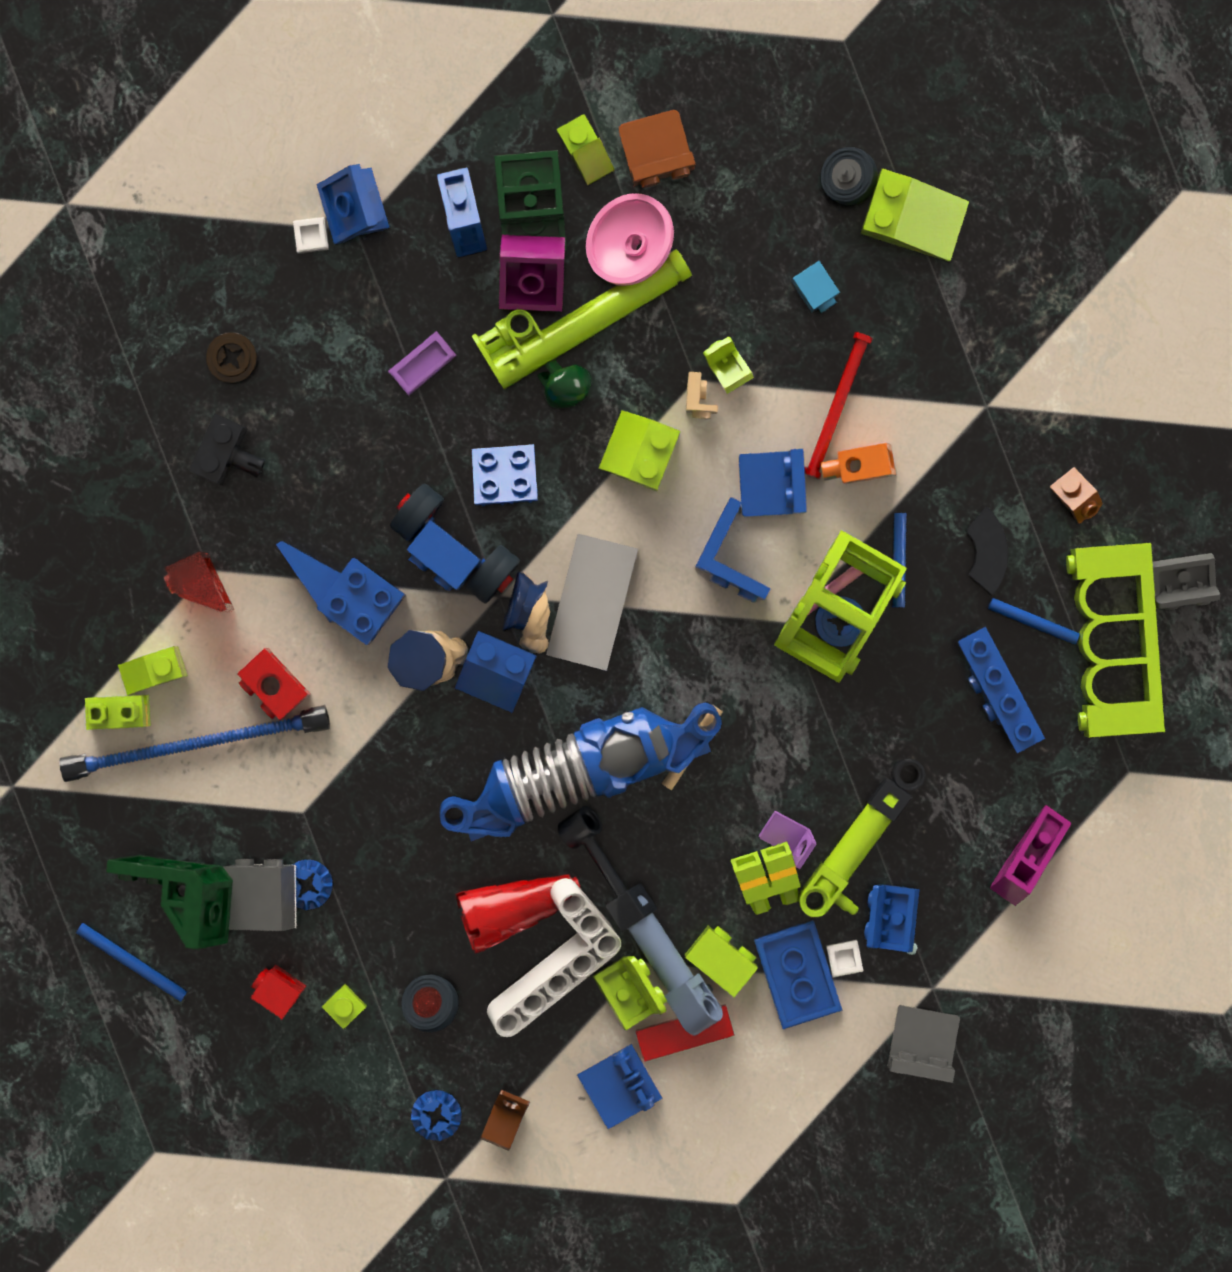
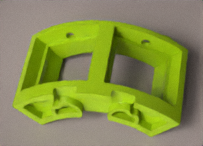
[774,530,907,683]

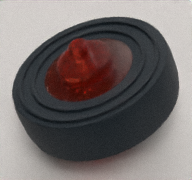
[402,975,459,1032]

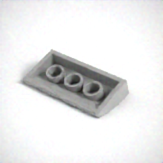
[546,534,638,671]

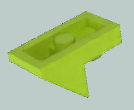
[557,114,615,186]

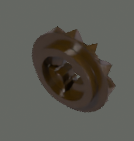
[206,332,257,383]

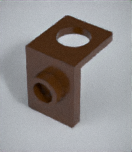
[481,1090,530,1151]

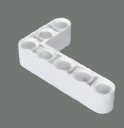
[487,878,621,1037]

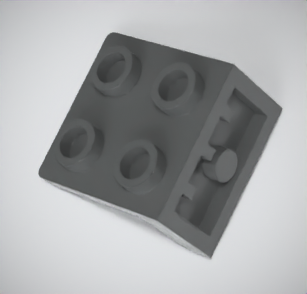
[887,1005,960,1083]

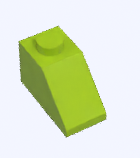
[118,646,188,695]

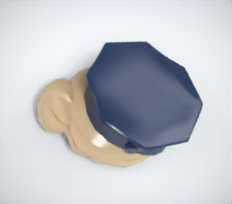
[503,572,550,653]
[388,630,469,691]

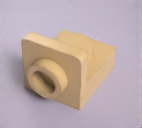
[686,372,718,419]

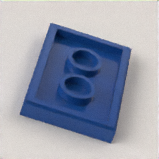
[754,920,843,1030]

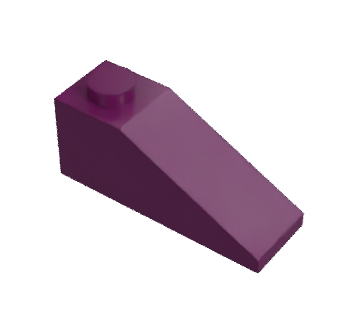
[990,805,1071,906]

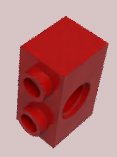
[237,648,311,720]
[251,965,307,1019]

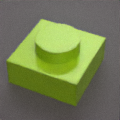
[322,984,367,1029]

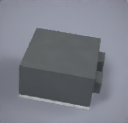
[224,859,296,931]

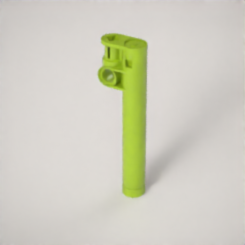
[472,249,692,389]

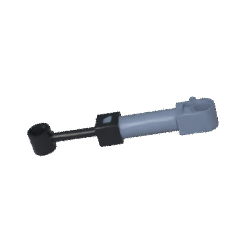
[558,806,723,1035]

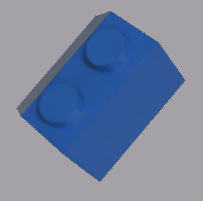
[455,631,537,713]

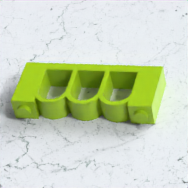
[1066,543,1165,737]

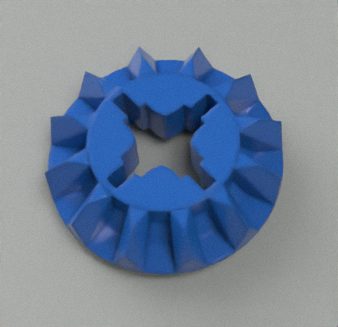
[815,596,863,647]
[293,859,333,910]
[411,1090,461,1141]

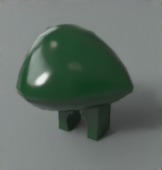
[537,360,591,409]

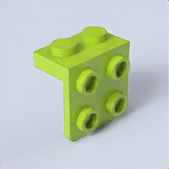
[592,956,667,1030]

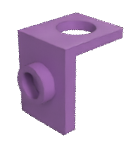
[759,811,816,869]

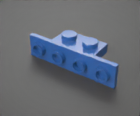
[957,627,1045,753]

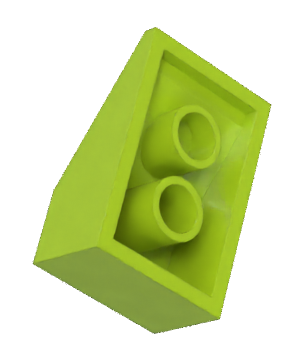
[860,168,969,262]

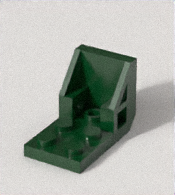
[106,855,233,949]

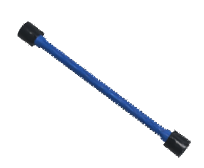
[59,705,330,782]

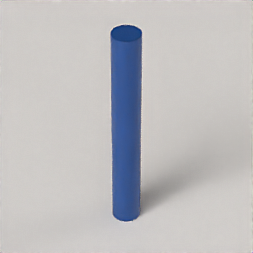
[892,513,907,607]
[988,598,1080,645]

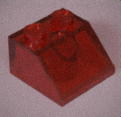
[164,551,235,612]

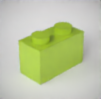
[685,925,758,997]

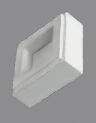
[293,217,329,254]
[826,940,864,978]

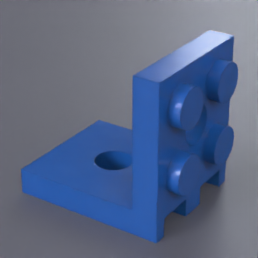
[695,497,771,603]

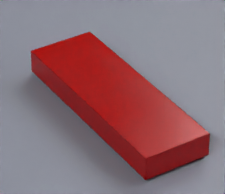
[636,1004,735,1062]

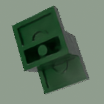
[494,150,567,252]

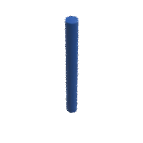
[76,923,188,1002]

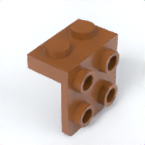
[619,110,695,188]

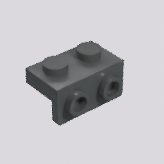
[1152,553,1220,610]

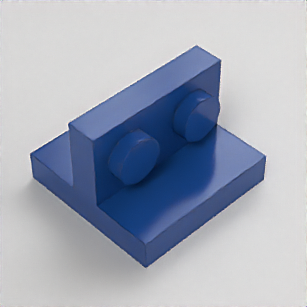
[316,164,390,244]

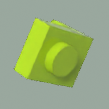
[703,337,754,394]

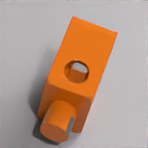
[821,443,896,484]

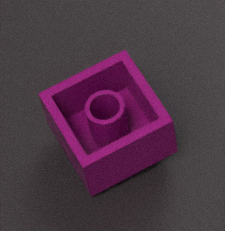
[499,235,565,311]

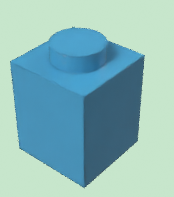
[791,261,840,313]

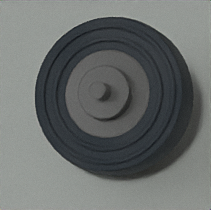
[821,147,878,205]

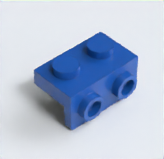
[864,884,920,952]

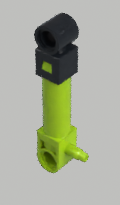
[798,758,925,917]

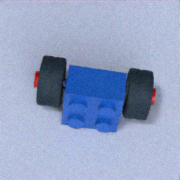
[390,483,520,604]

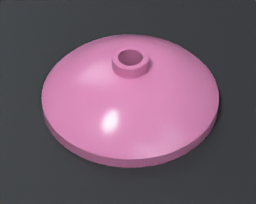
[586,193,674,286]

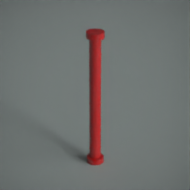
[804,332,873,480]

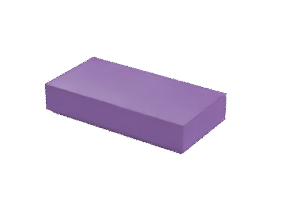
[388,331,457,396]

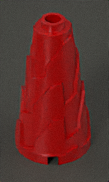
[455,874,581,954]

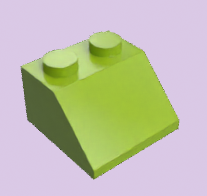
[599,410,680,492]

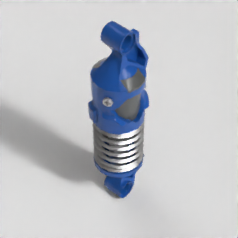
[440,703,722,841]

